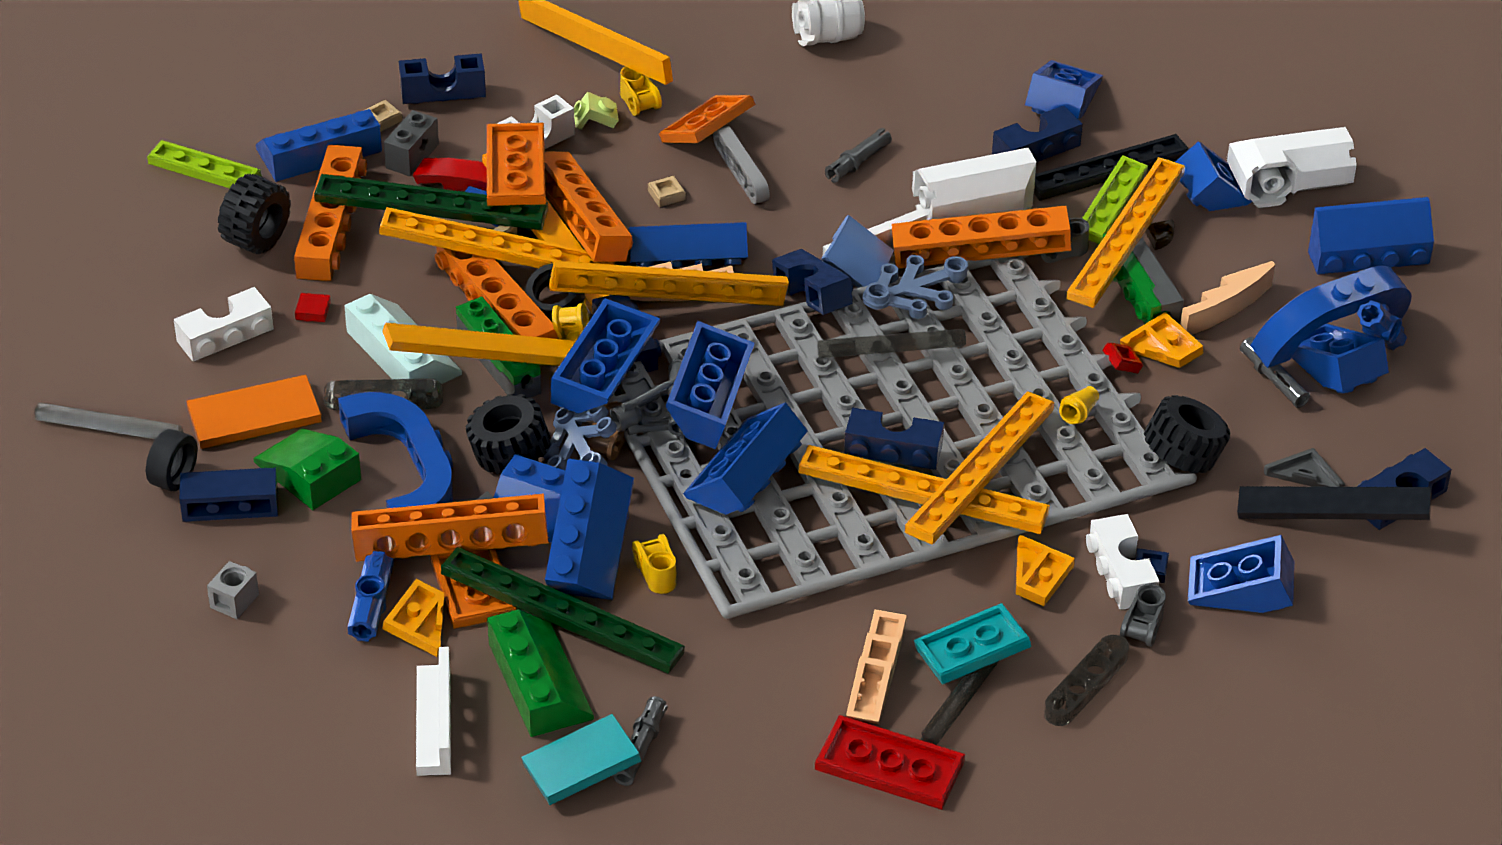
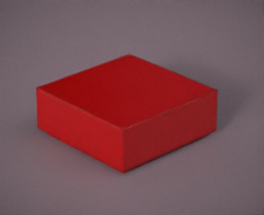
[295,293,331,322]
[1102,342,1143,374]

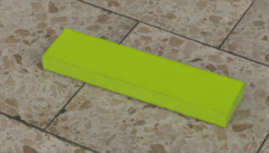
[147,140,262,188]
[1082,155,1148,244]

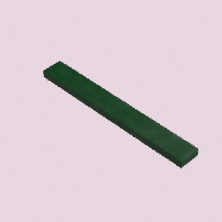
[314,174,548,230]
[441,547,685,674]

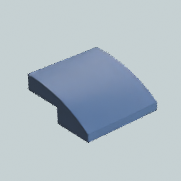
[821,215,894,288]

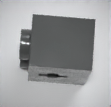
[384,110,439,176]

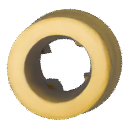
[1059,386,1099,424]

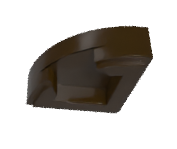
[1145,220,1175,250]

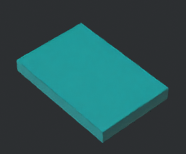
[914,603,1031,685]
[521,714,641,805]

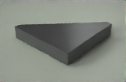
[1264,448,1345,487]

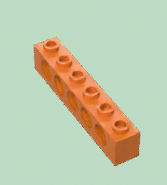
[294,145,367,281]
[545,151,633,262]
[891,206,1071,269]
[435,247,558,339]
[351,494,548,562]

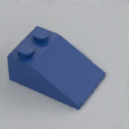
[1025,60,1103,120]
[1292,324,1389,393]
[1188,535,1295,613]

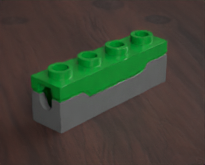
[1102,233,1184,324]
[456,297,541,398]

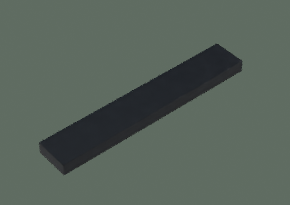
[1034,134,1189,201]
[1237,486,1432,520]

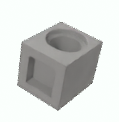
[207,561,259,619]

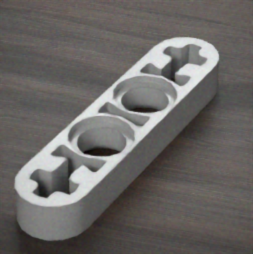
[713,126,770,204]

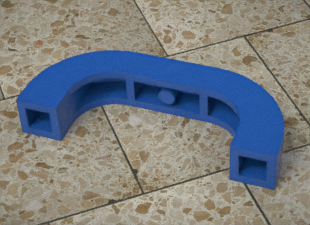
[1250,266,1412,368]
[338,392,453,508]

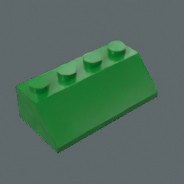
[487,609,594,737]

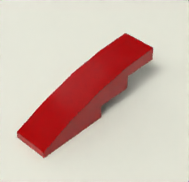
[413,158,487,191]

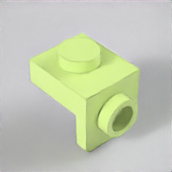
[574,92,619,129]

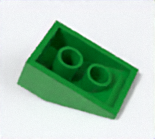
[253,428,362,510]

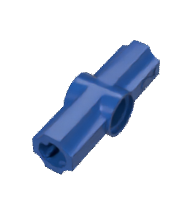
[1357,300,1407,351]
[348,551,394,641]

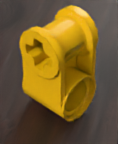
[620,66,662,116]
[552,303,590,341]
[632,534,676,594]

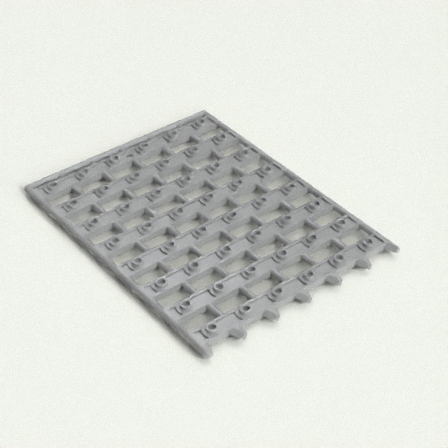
[608,255,1197,619]

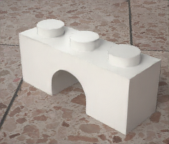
[497,95,575,149]
[174,287,274,362]
[1086,514,1160,610]

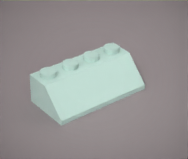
[344,294,462,399]

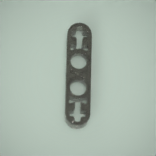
[323,379,444,411]
[1044,634,1129,726]

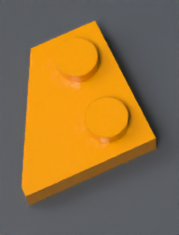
[1120,312,1203,368]
[1016,535,1075,606]
[382,579,444,657]

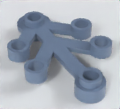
[863,255,968,319]
[543,405,617,470]

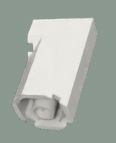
[1227,127,1356,208]
[912,148,1036,220]

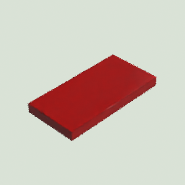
[815,715,965,810]

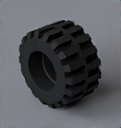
[218,174,291,254]
[466,393,550,475]
[1144,395,1231,473]

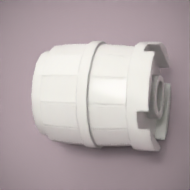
[792,0,865,46]

